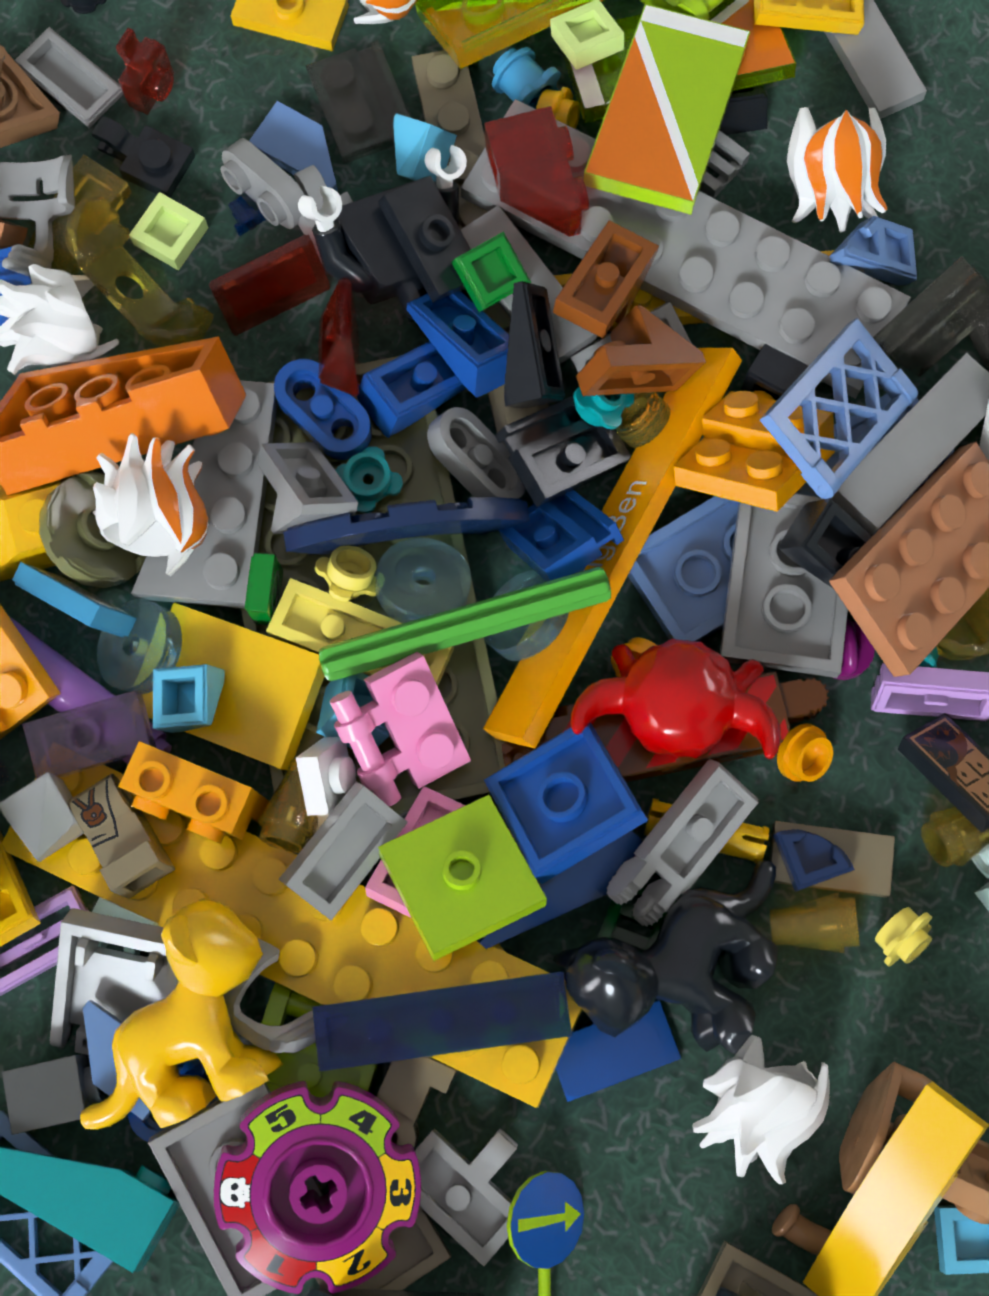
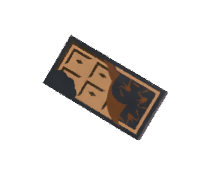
[898,713,989,833]

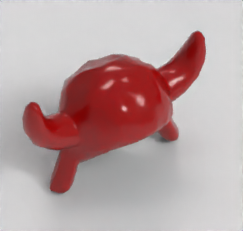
[571,638,781,760]

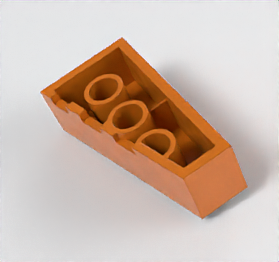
[0,336,246,496]

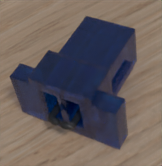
[228,196,266,236]

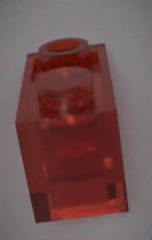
[484,106,589,237]

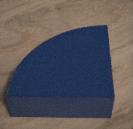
[773,829,855,892]

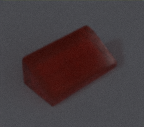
[209,234,330,336]
[318,277,359,396]

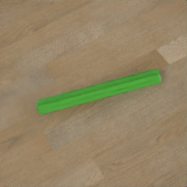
[319,567,611,681]

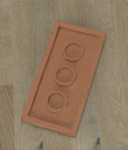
[829,442,989,677]

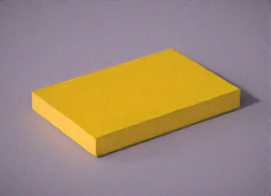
[134,603,325,771]

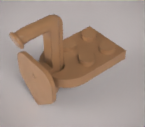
[772,1062,989,1256]

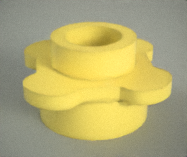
[315,546,383,602]
[875,907,932,967]

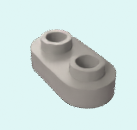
[220,138,305,229]
[427,407,526,499]

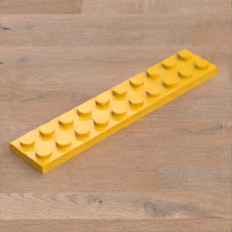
[2,742,582,1108]

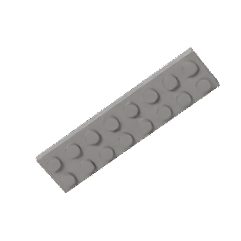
[461,99,911,399]

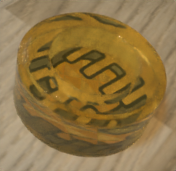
[616,392,670,448]

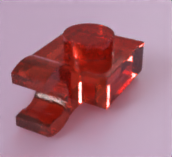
[116,28,174,115]

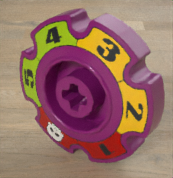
[213,1081,421,1294]

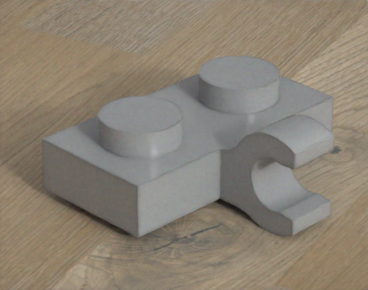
[415,1128,518,1266]

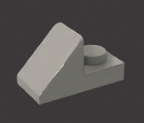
[257,442,358,534]

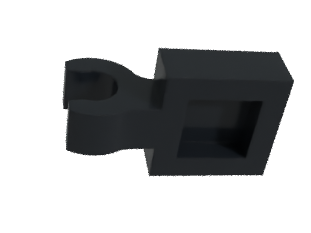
[92,116,195,198]

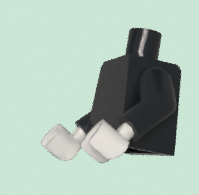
[298,145,467,322]

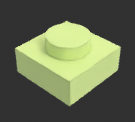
[550,0,624,70]
[129,192,209,271]

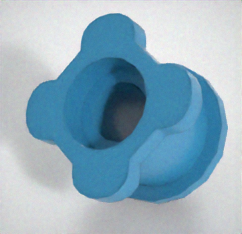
[492,47,561,109]

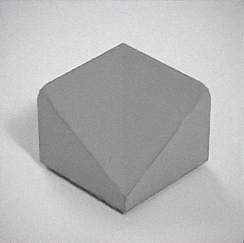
[0,772,84,862]

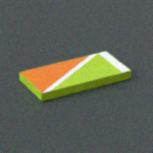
[583,4,750,215]

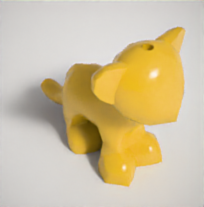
[80,898,283,1130]

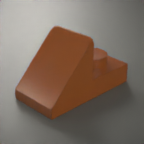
[553,220,659,339]
[576,306,706,396]

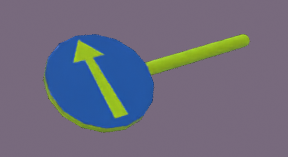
[507,1171,584,1296]

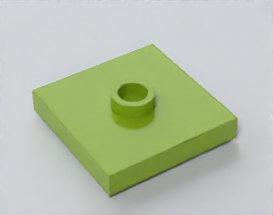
[378,795,547,961]

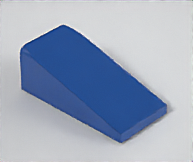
[406,291,509,398]
[356,341,466,438]
[556,1000,681,1102]

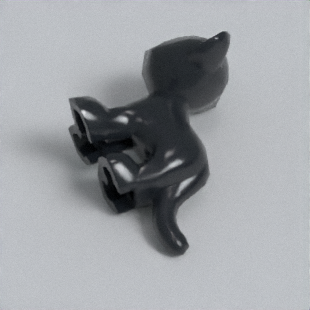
[553,860,778,1055]

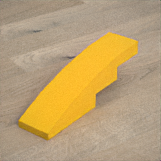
[803,1082,989,1296]

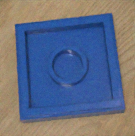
[484,722,648,884]

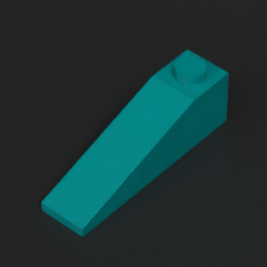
[0,1146,180,1273]

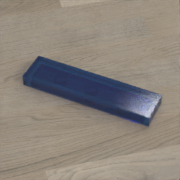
[312,971,573,1072]

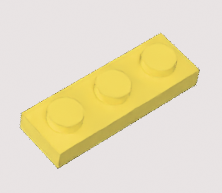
[266,578,454,686]

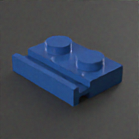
[499,490,624,581]

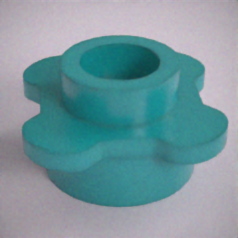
[573,387,634,429]
[335,447,403,514]

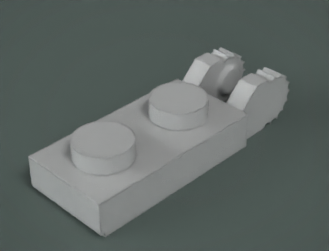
[606,758,759,927]

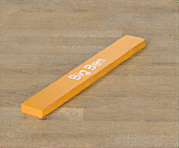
[483,348,742,749]

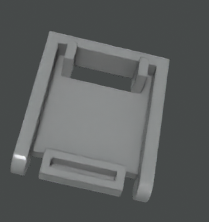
[50,908,178,1055]

